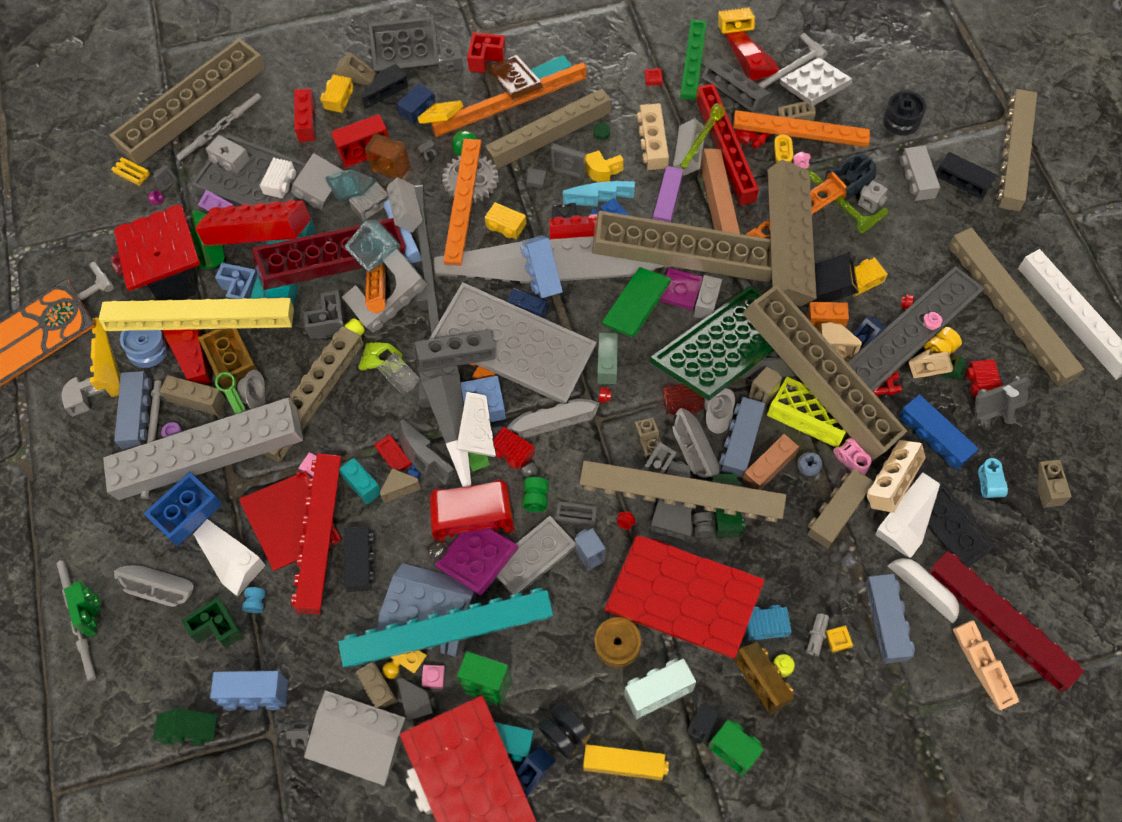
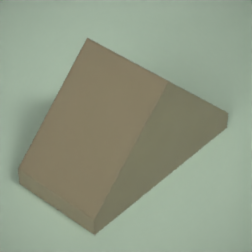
[380,469,421,503]

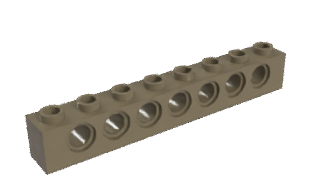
[263,326,364,463]

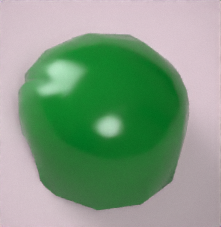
[452,130,478,156]

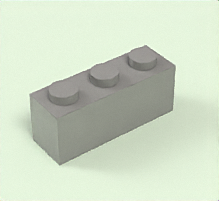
[673,118,706,176]
[900,146,940,201]
[386,177,423,232]

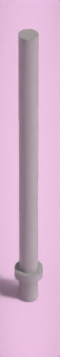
[141,380,163,499]

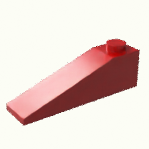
[725,31,780,81]

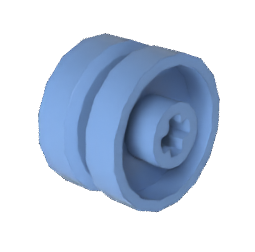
[120,330,168,368]

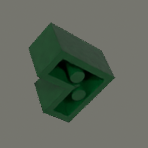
[181,597,245,648]
[153,708,217,746]

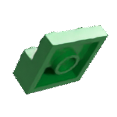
[64,581,101,637]

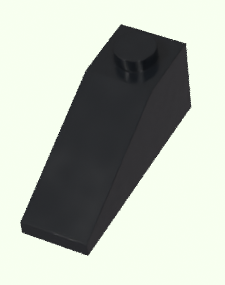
[361,64,408,109]

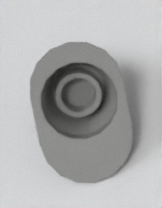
[237,370,265,409]
[704,388,735,434]

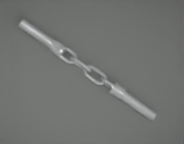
[176,93,261,161]
[57,560,96,681]

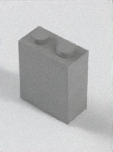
[291,153,344,210]

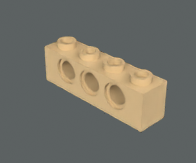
[637,103,669,170]
[867,440,926,513]

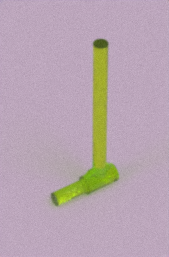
[806,168,889,233]

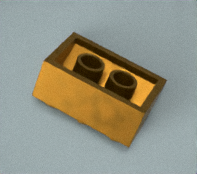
[734,642,795,715]

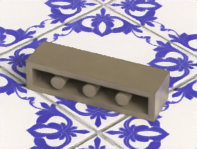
[808,469,874,549]

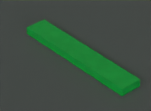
[680,20,707,100]

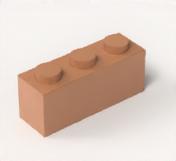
[742,434,799,490]

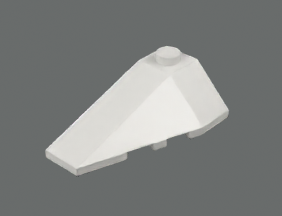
[193,519,265,596]

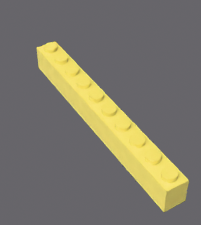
[99,298,294,331]

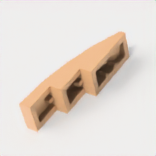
[953,621,1019,710]

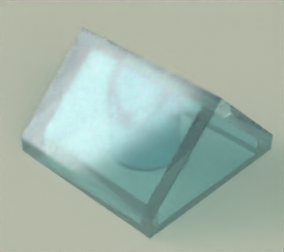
[326,169,376,202]

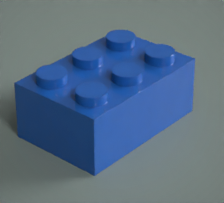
[143,472,222,546]

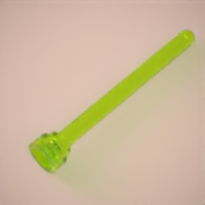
[680,104,725,169]

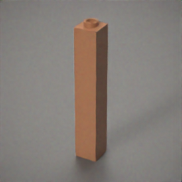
[701,149,740,234]

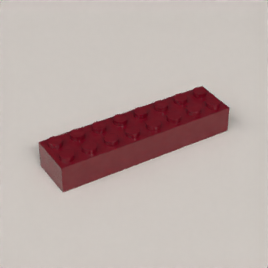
[252,218,406,290]

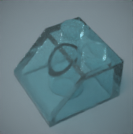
[344,220,401,272]

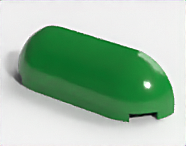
[190,211,224,270]

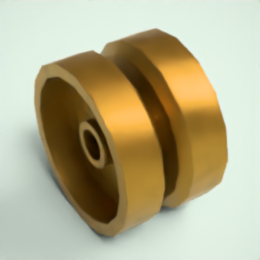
[594,617,641,668]

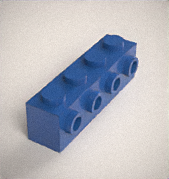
[899,394,979,470]

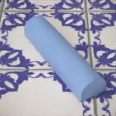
[384,200,422,263]

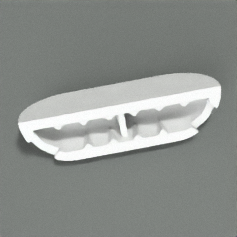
[888,558,959,623]

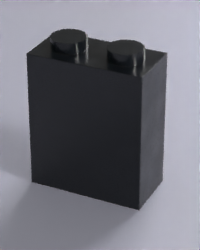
[813,253,859,302]

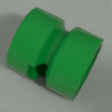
[522,477,549,512]

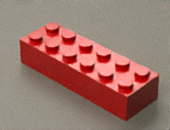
[195,200,311,246]

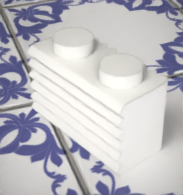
[260,158,296,198]

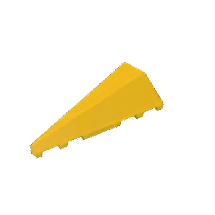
[90,317,121,397]

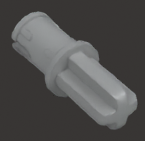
[806,613,829,656]

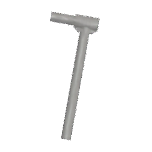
[758,33,828,88]
[77,262,114,301]

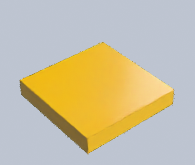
[418,101,463,123]

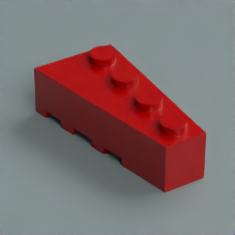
[162,329,212,386]

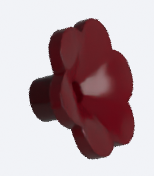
[111,253,123,275]

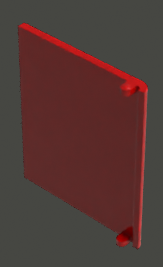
[239,470,341,572]

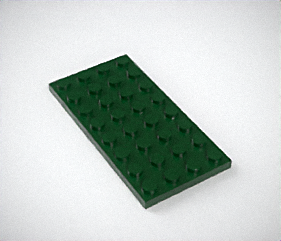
[650,286,809,401]

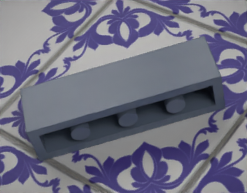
[114,371,152,449]
[719,397,765,478]
[865,574,915,664]

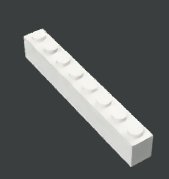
[1018,249,1122,380]

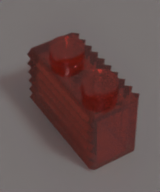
[662,384,705,415]

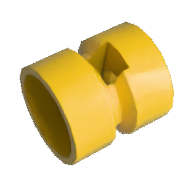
[924,327,962,356]

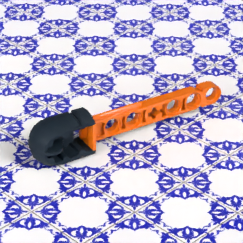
[746,154,877,239]

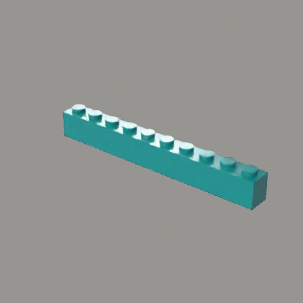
[338,588,554,668]

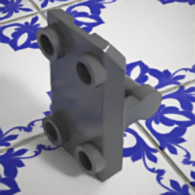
[974,376,1030,424]

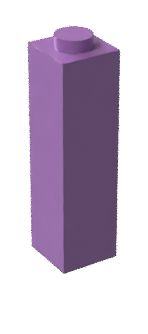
[653,166,684,223]

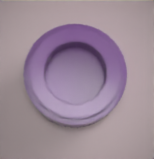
[161,422,182,438]

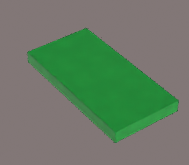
[602,267,671,338]

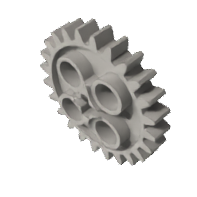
[442,154,499,203]

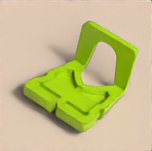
[358,342,402,375]

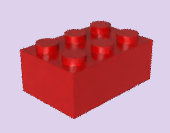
[331,114,392,168]

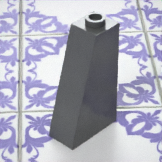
[650,461,691,543]

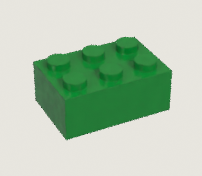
[457,651,512,705]

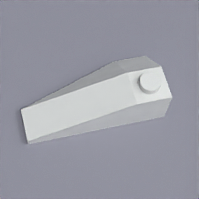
[876,473,940,559]

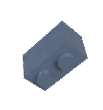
[575,528,605,571]

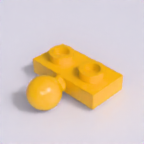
[382,650,427,679]

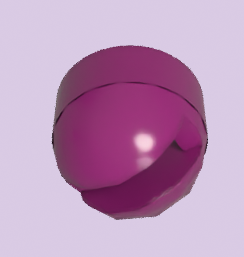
[148,190,164,205]

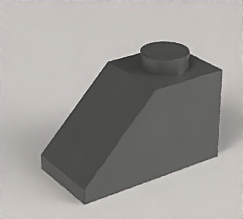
[397,678,437,725]

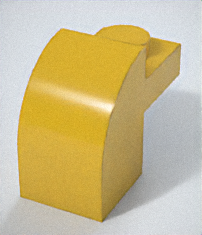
[586,151,623,182]

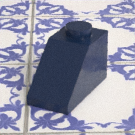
[853,316,887,353]
[516,746,556,799]

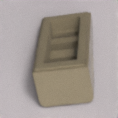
[778,102,816,121]

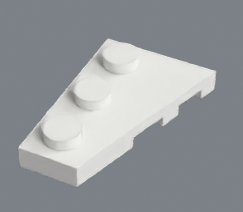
[456,392,496,457]

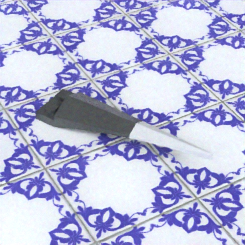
[417,366,471,487]

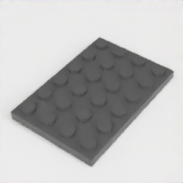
[191,134,306,206]

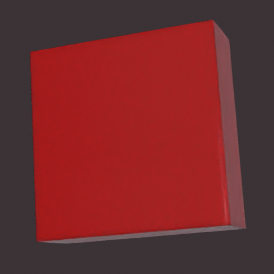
[644,68,663,86]

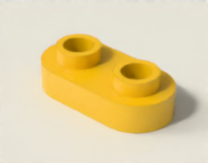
[774,134,793,163]

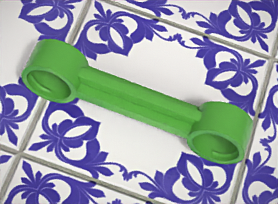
[215,372,247,415]

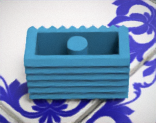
[746,605,791,641]

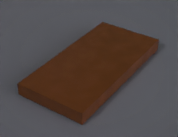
[487,55,543,99]

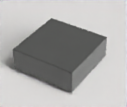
[526,169,547,188]

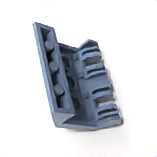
[377,563,477,657]

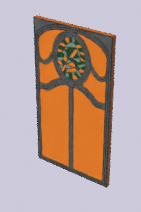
[0,279,95,387]

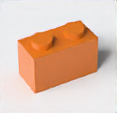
[806,302,849,330]

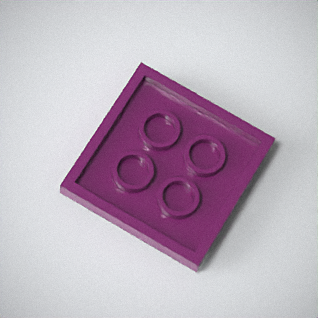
[435,529,519,596]

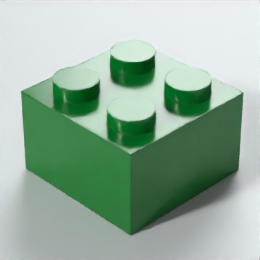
[708,720,764,777]

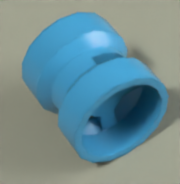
[242,587,266,613]

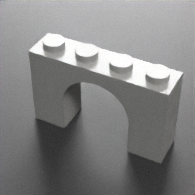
[342,248,428,333]

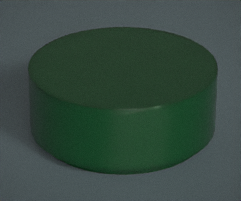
[593,123,610,140]

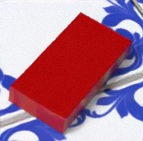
[374,434,412,472]

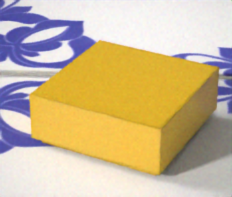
[825,626,853,652]

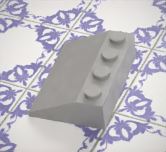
[304,691,409,786]

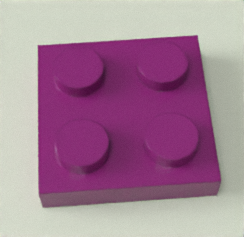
[659,268,704,311]

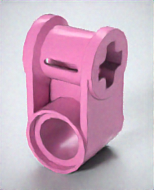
[833,438,871,475]

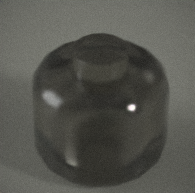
[426,540,448,563]

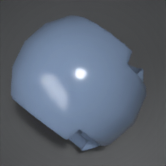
[797,452,822,477]

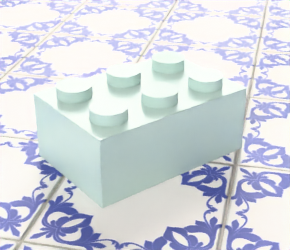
[624,658,696,719]

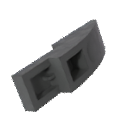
[397,419,454,485]

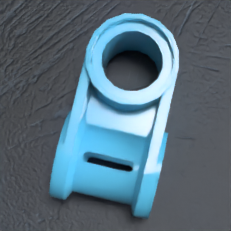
[978,458,1008,498]

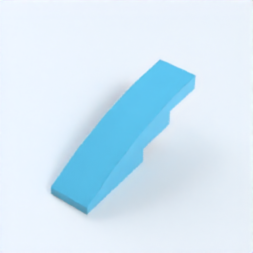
[563,181,635,207]

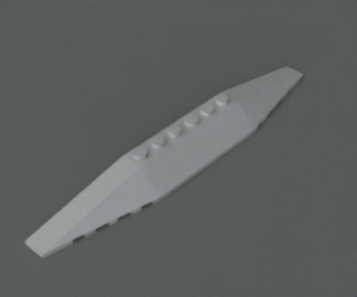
[434,236,671,284]

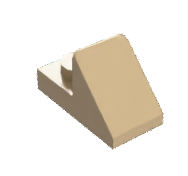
[909,349,953,378]

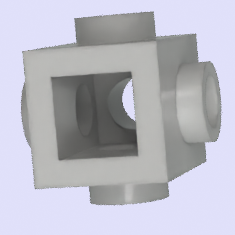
[858,180,888,213]

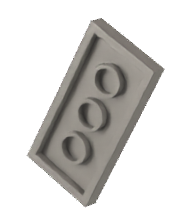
[496,516,575,595]

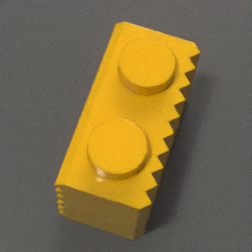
[718,7,755,34]
[320,75,354,113]
[485,202,527,239]
[853,258,888,297]

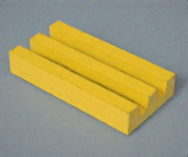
[111,157,150,186]

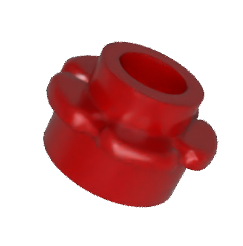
[901,294,914,311]
[598,386,612,404]
[616,511,636,530]

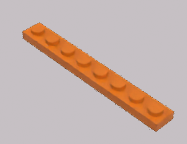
[733,110,870,147]
[443,139,482,266]

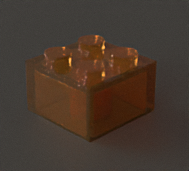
[365,134,410,179]

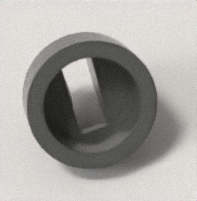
[520,462,538,478]

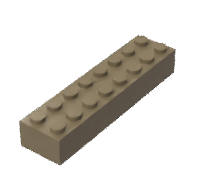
[768,159,817,306]

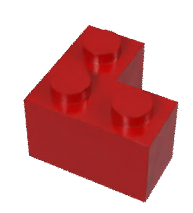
[467,33,506,73]

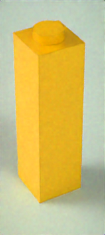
[583,745,669,780]

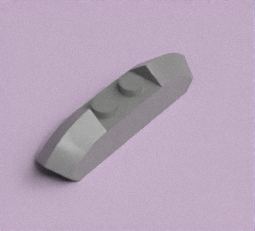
[506,399,600,439]

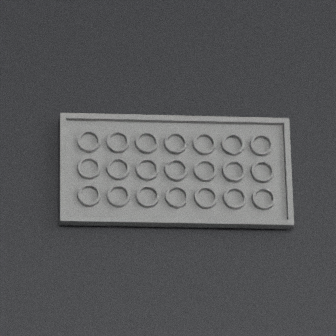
[429,282,597,404]

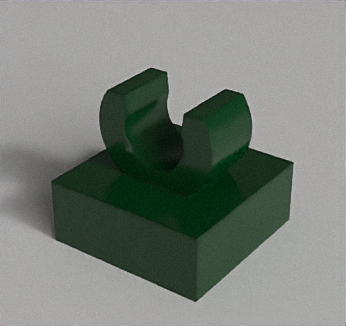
[941,355,966,380]

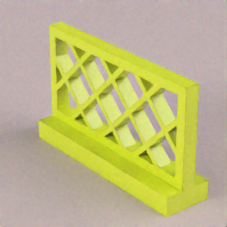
[767,377,846,447]

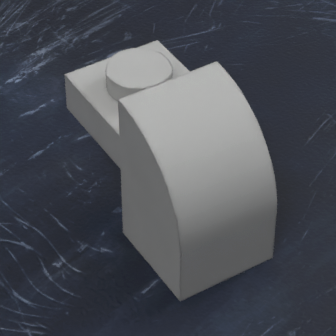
[62,377,105,417]

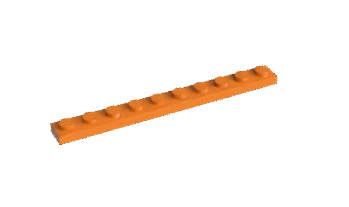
[431,63,586,137]

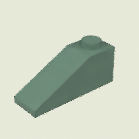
[598,333,618,384]

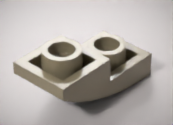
[635,417,662,460]

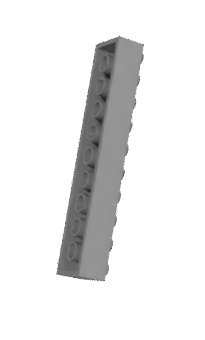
[103,398,303,500]

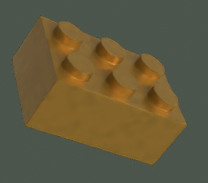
[198,328,257,389]

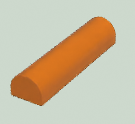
[365,262,386,313]

